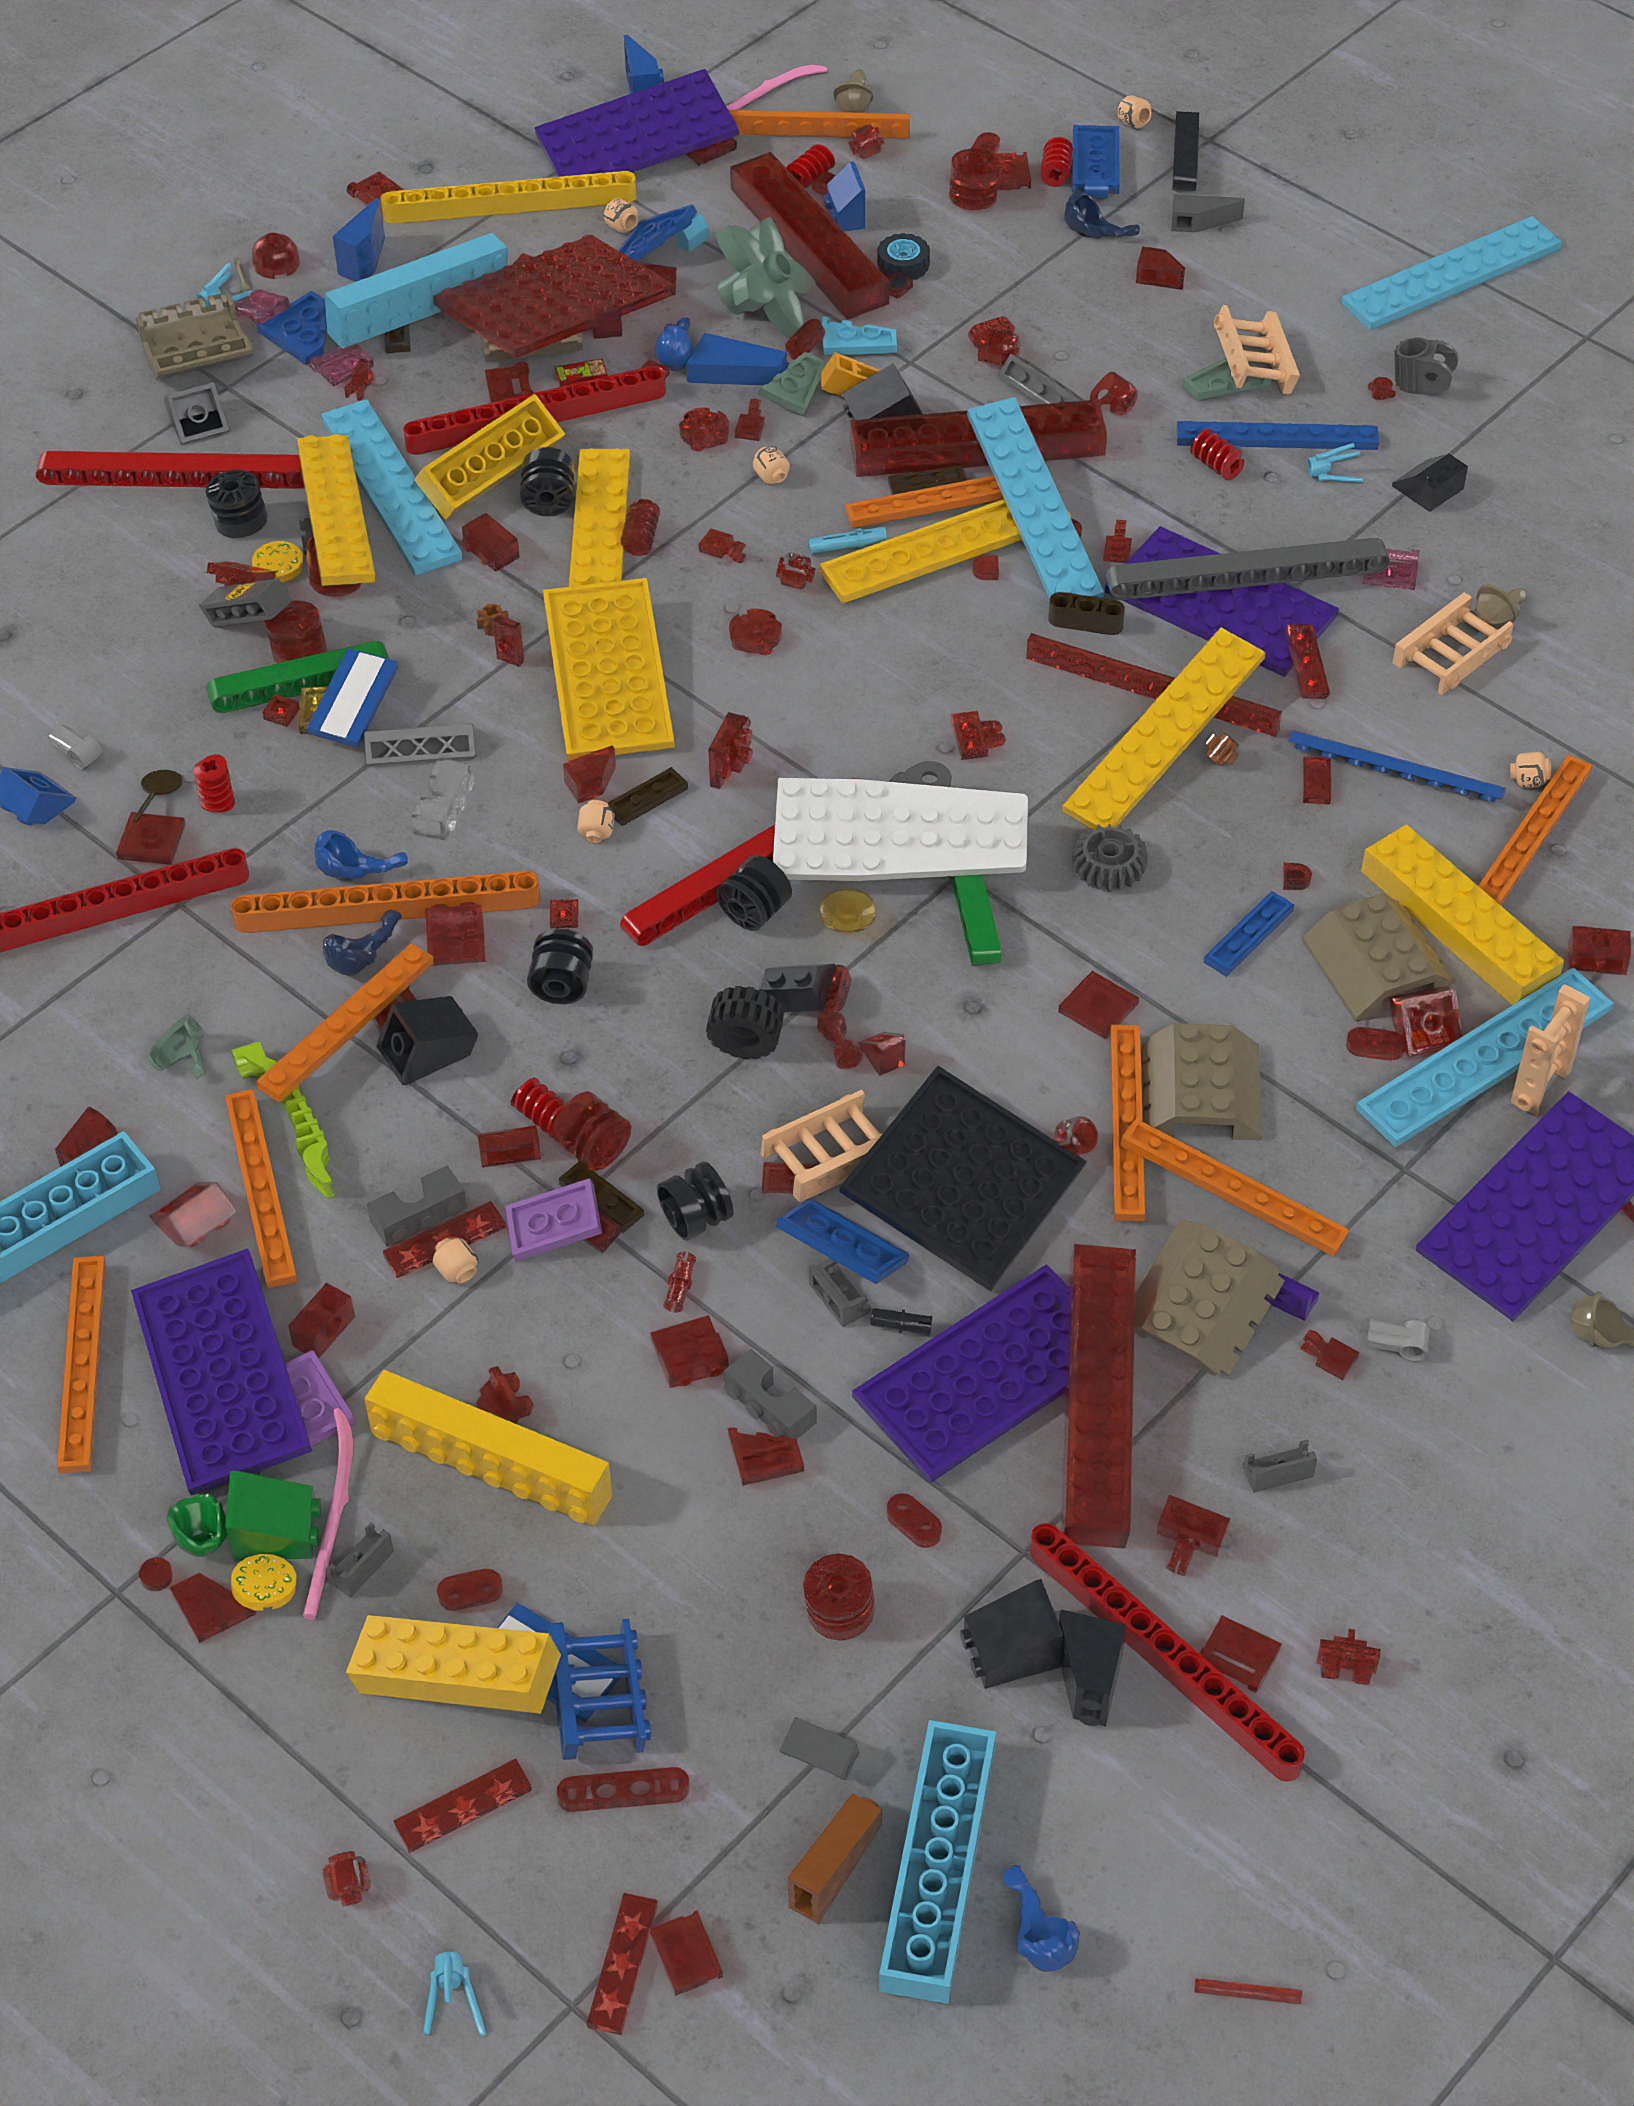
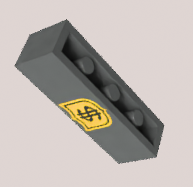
[199,578,292,627]

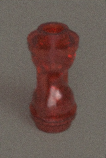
[817,1009,863,1069]

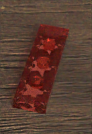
[383,1201,506,1278]
[393,1758,532,1853]
[587,1893,658,2035]

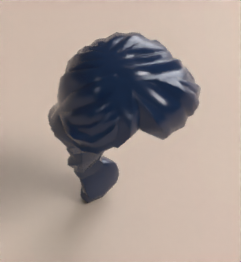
[1064,191,1140,238]
[323,910,402,976]

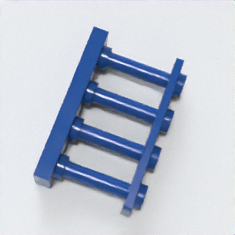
[548,1619,651,1760]

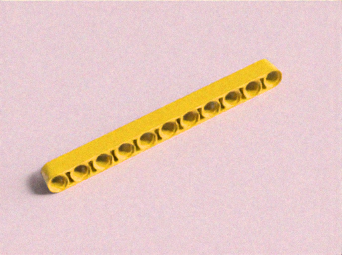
[381,171,637,224]

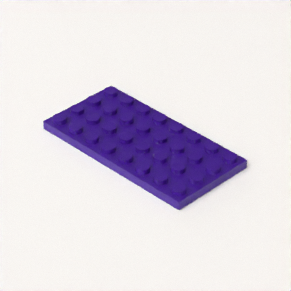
[534,69,739,177]
[1105,526,1339,677]
[1416,1091,1634,1322]
[131,1248,313,1496]
[852,1264,1126,1483]

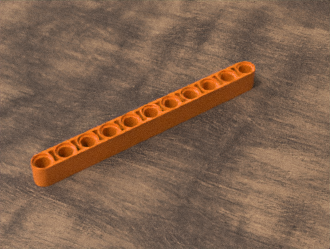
[230,871,540,933]

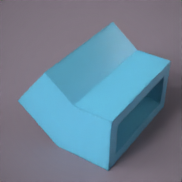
[676,213,709,252]

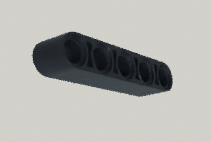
[1172,111,1199,191]

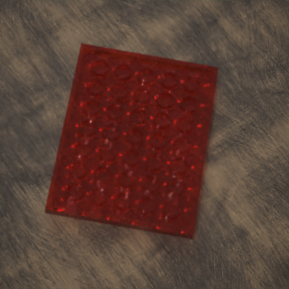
[433,235,676,358]

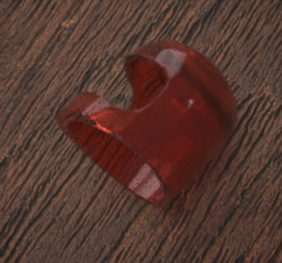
[978,327,1021,366]
[1090,372,1138,416]

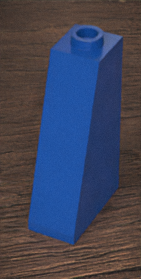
[686,333,790,386]

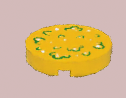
[252,541,304,583]
[231,1554,297,1611]

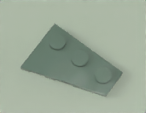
[758,352,827,416]
[1182,358,1272,400]

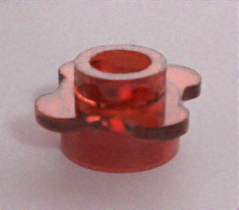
[1368,377,1396,400]

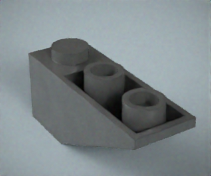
[1171,194,1245,232]

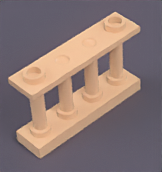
[1214,305,1300,394]
[1392,592,1513,696]
[1511,984,1591,1116]
[761,1090,882,1203]

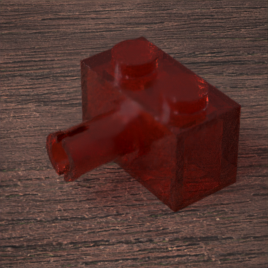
[1156,1495,1231,1576]

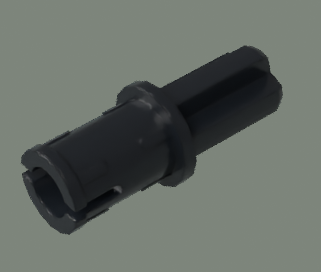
[870,1308,933,1335]

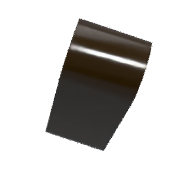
[1048,592,1125,635]

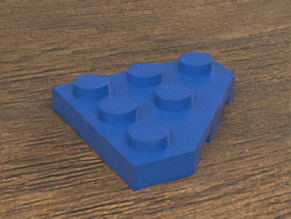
[610,204,697,270]
[257,291,327,365]

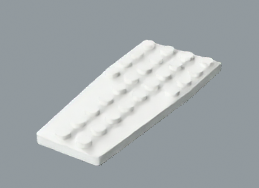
[773,778,1028,881]

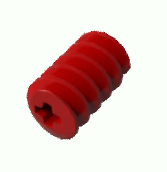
[1040,137,1073,187]
[785,144,836,191]
[1190,428,1244,480]
[193,754,235,813]
[511,1077,574,1139]

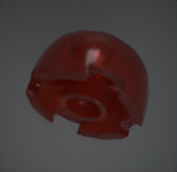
[252,232,300,279]

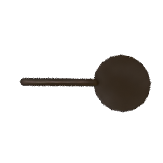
[133,770,182,822]

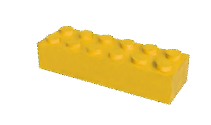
[414,394,565,520]
[346,1615,561,1714]

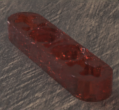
[556,1767,690,1812]

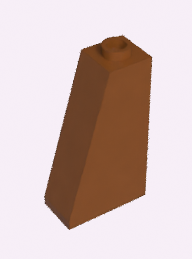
[788,1793,882,1924]

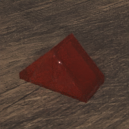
[858,1032,906,1076]

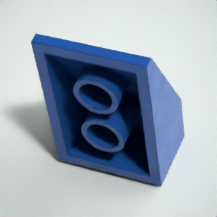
[623,35,664,94]
[333,198,385,282]

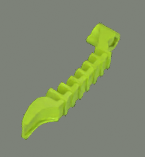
[231,1041,335,1199]

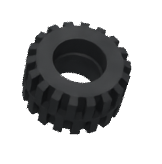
[706,986,784,1059]

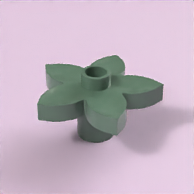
[715,217,816,340]

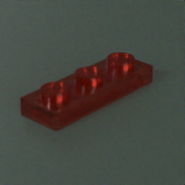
[1285,624,1330,699]

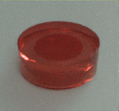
[139,1557,173,1591]

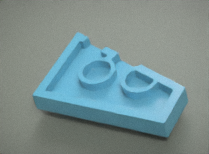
[822,316,897,355]

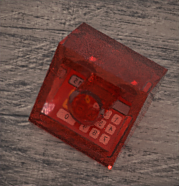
[1389,986,1463,1057]
[150,1182,236,1248]

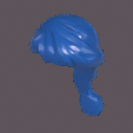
[655,317,693,371]
[314,830,408,880]
[1003,1865,1081,1972]

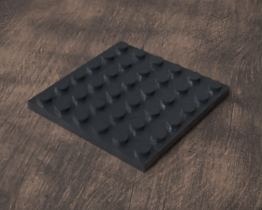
[839,1066,1087,1291]

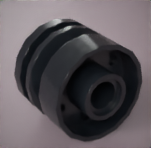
[520,447,575,516]
[205,470,268,538]
[716,855,792,931]
[527,928,594,1005]
[657,1161,734,1241]

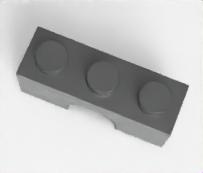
[367,1165,467,1247]
[724,1349,817,1445]

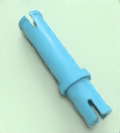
[808,526,887,555]

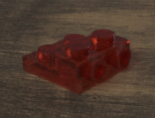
[206,561,276,586]
[708,712,753,789]
[425,902,486,966]
[650,1315,729,1388]

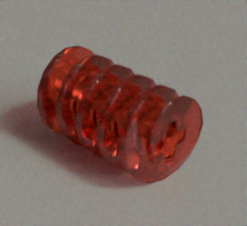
[621,499,660,556]

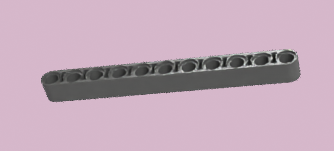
[1106,538,1390,600]

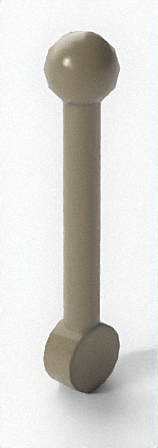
[234,257,251,292]

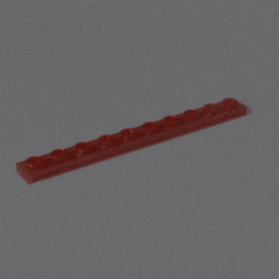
[1026,633,1282,737]

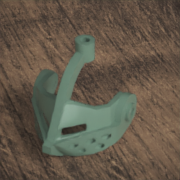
[147,1014,205,1079]

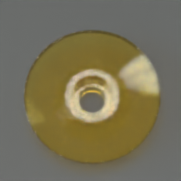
[820,888,876,933]

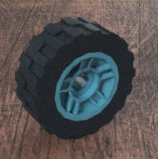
[877,233,930,282]

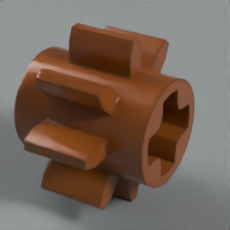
[476,604,509,636]
[1206,733,1240,766]

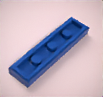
[1204,891,1295,977]

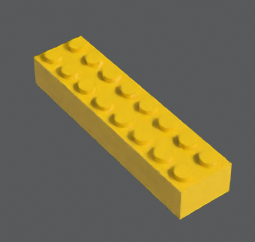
[1361,824,1564,1005]
[364,1369,613,1526]

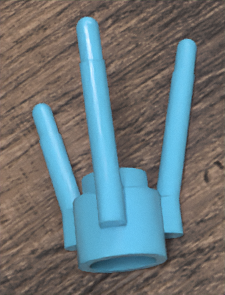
[196,263,253,306]
[1307,443,1364,483]
[423,1952,486,2036]

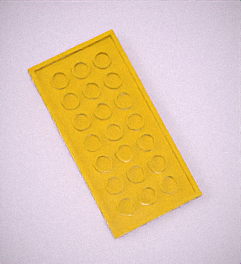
[543,578,675,761]

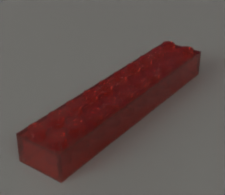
[730,152,890,320]
[850,399,1107,477]
[1061,1244,1136,1549]

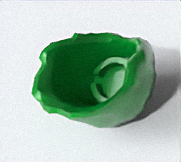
[166,1494,227,1557]

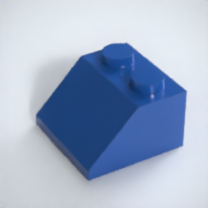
[823,161,865,233]
[0,767,76,826]

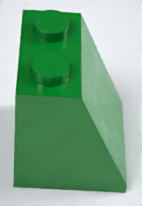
[225,1471,321,1561]

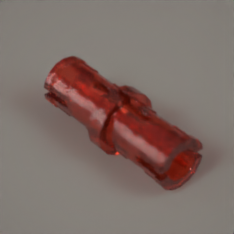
[663,1251,696,1313]

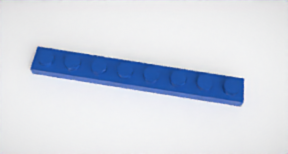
[1176,421,1379,450]
[1289,730,1506,802]

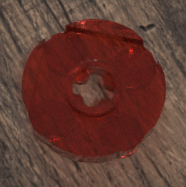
[679,407,729,451]
[729,608,782,655]

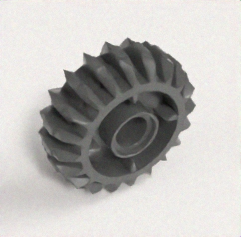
[1072,823,1148,892]

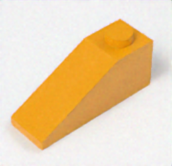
[821,352,881,397]

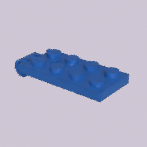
[1072,125,1120,198]

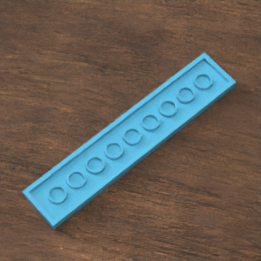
[1341,216,1562,330]
[967,397,1104,599]
[321,399,463,576]
[1356,968,1614,1148]

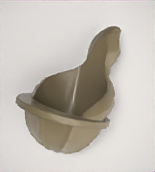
[833,69,873,113]
[1475,584,1527,629]
[1570,1291,1634,1349]

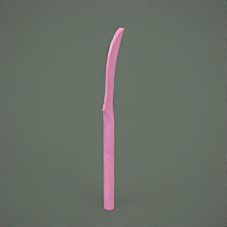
[726,65,828,110]
[303,1408,353,1620]

